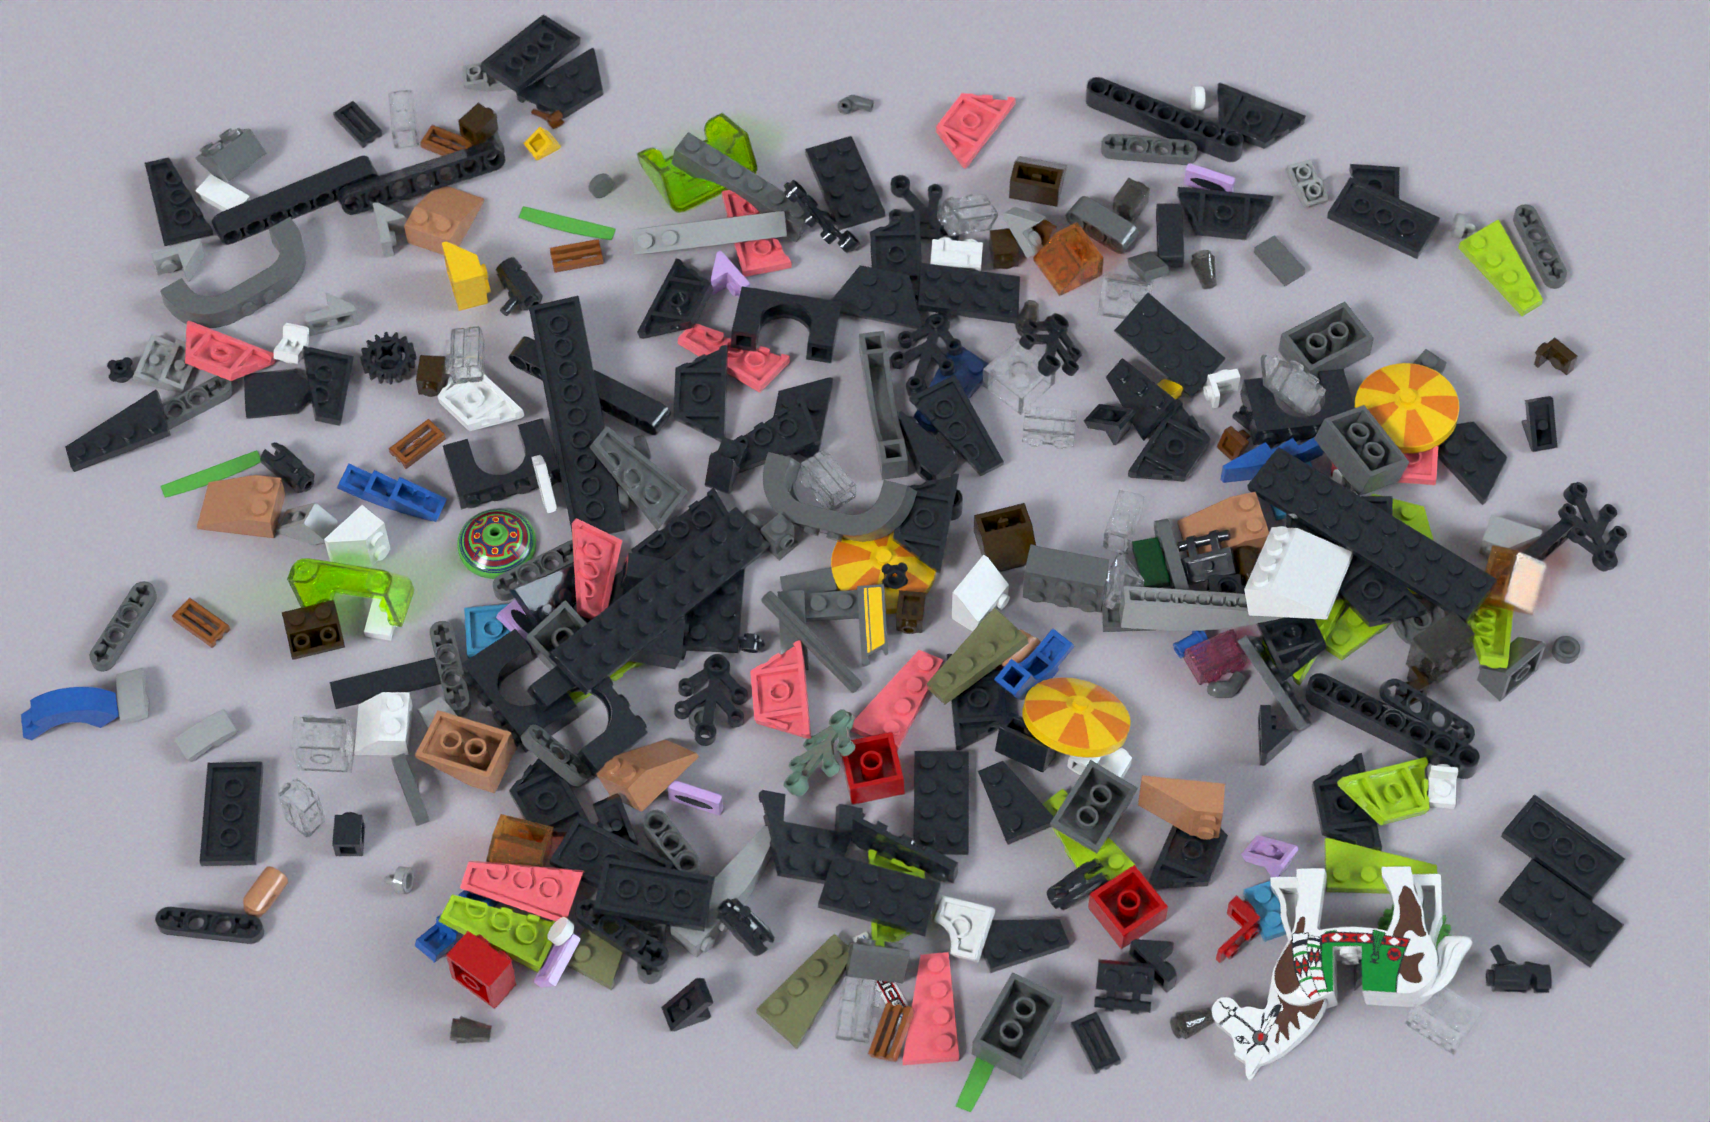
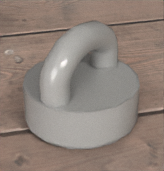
[1451,213,1476,239]
[384,866,414,894]

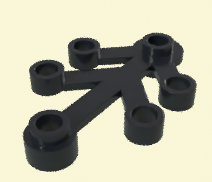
[889,175,959,241]
[784,180,860,253]
[890,313,962,397]
[1019,313,1082,377]
[1558,482,1627,572]
[674,654,748,746]

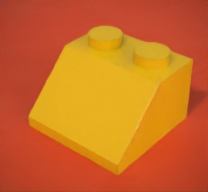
[442,241,491,311]

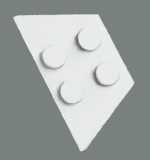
[438,356,524,431]

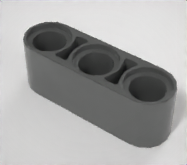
[1065,196,1139,254]
[643,810,700,874]

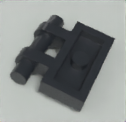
[1177,530,1238,585]
[1094,959,1155,1015]

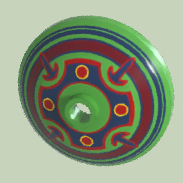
[457,508,536,579]

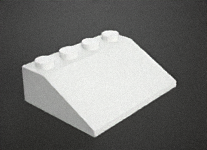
[1244,526,1353,619]

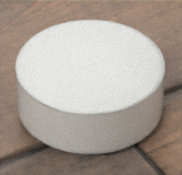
[1191,86,1205,111]
[548,917,574,946]

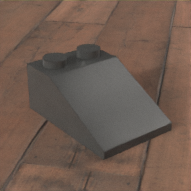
[1050,760,1138,854]

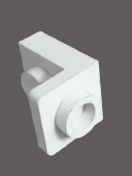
[1427,764,1458,809]

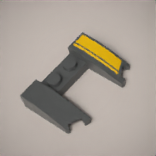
[778,584,888,670]

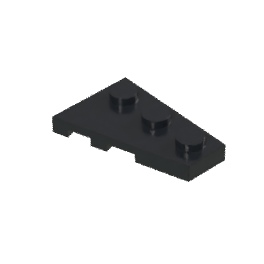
[978,761,1054,845]

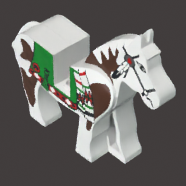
[1212,867,1472,1081]

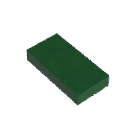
[1131,537,1170,588]

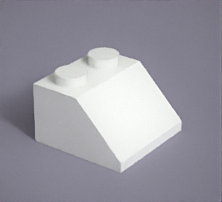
[324,505,390,569]
[952,555,1010,632]
[354,692,413,756]

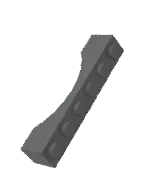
[672,132,808,242]
[859,331,908,480]

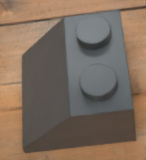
[526,600,587,670]
[1477,637,1546,702]

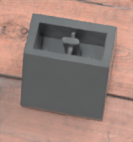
[196,128,267,182]
[846,938,910,984]

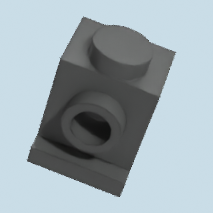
[761,513,798,561]

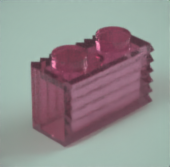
[1184,629,1247,685]

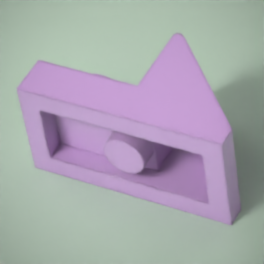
[711,250,750,298]
[1241,835,1299,877]

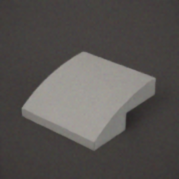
[132,334,193,392]

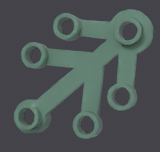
[784,709,855,796]

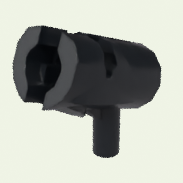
[496,257,543,316]
[260,442,315,493]
[1047,858,1111,911]
[717,898,775,956]
[1486,944,1552,993]

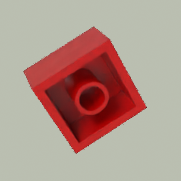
[840,732,905,805]
[1088,865,1168,950]
[446,931,516,1009]

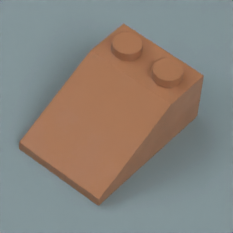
[404,186,484,255]
[197,475,285,538]
[1177,492,1269,557]
[415,710,517,794]
[596,739,699,812]
[1138,775,1225,839]

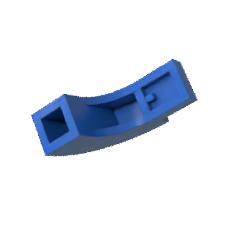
[994,628,1075,700]
[21,687,119,740]

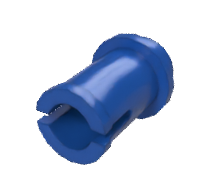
[1173,630,1209,659]

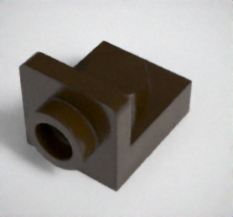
[1534,337,1578,376]
[896,590,926,634]
[1395,665,1429,706]

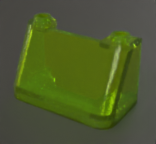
[636,113,757,213]
[287,558,414,627]

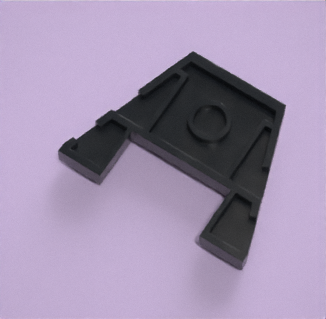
[758,790,863,884]

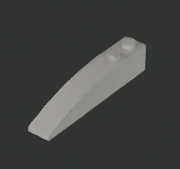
[632,211,787,255]
[1119,586,1284,631]
[670,825,772,958]

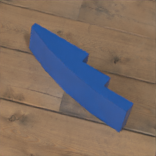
[1221,437,1324,483]
[337,463,447,522]
[415,890,499,963]

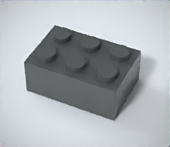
[1278,301,1374,387]
[1314,405,1409,496]
[1023,545,1109,613]
[972,972,1063,1080]

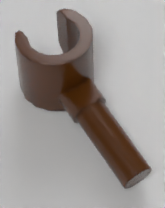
[531,108,565,129]

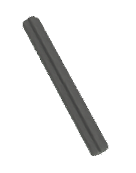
[761,591,862,693]

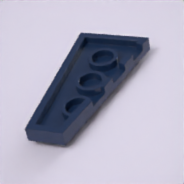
[913,345,994,436]

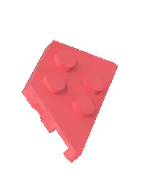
[936,93,1015,169]
[185,320,276,381]
[750,640,812,739]

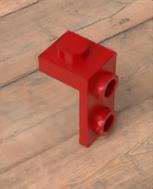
[1216,895,1261,963]

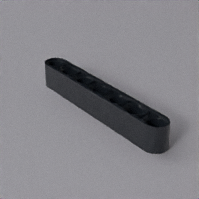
[1085,77,1244,162]
[337,142,506,215]
[212,156,379,245]
[508,336,671,435]
[1305,673,1480,779]

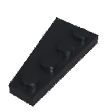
[65,389,171,472]

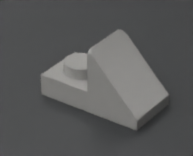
[373,202,407,258]
[1002,207,1046,258]
[151,238,205,282]
[304,293,359,336]

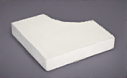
[934,895,995,962]

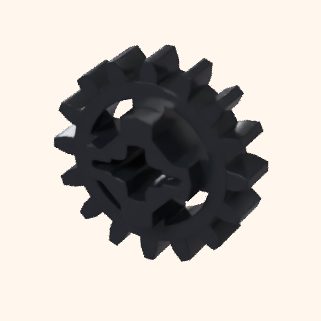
[360,332,417,384]

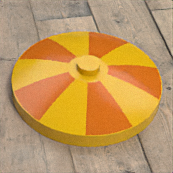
[1354,363,1459,453]
[831,531,936,614]
[1022,677,1130,758]

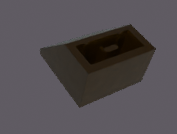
[1009,156,1067,207]
[973,503,1036,572]
[282,600,345,660]

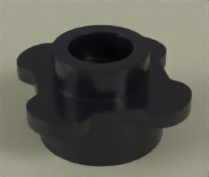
[107,357,134,383]
[881,562,908,589]
[737,633,765,653]

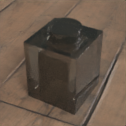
[1112,177,1150,223]

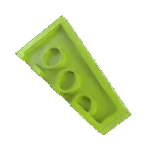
[1458,219,1543,316]
[1325,587,1417,661]
[1466,600,1514,668]
[1043,789,1135,880]
[1324,838,1438,894]
[438,894,556,972]

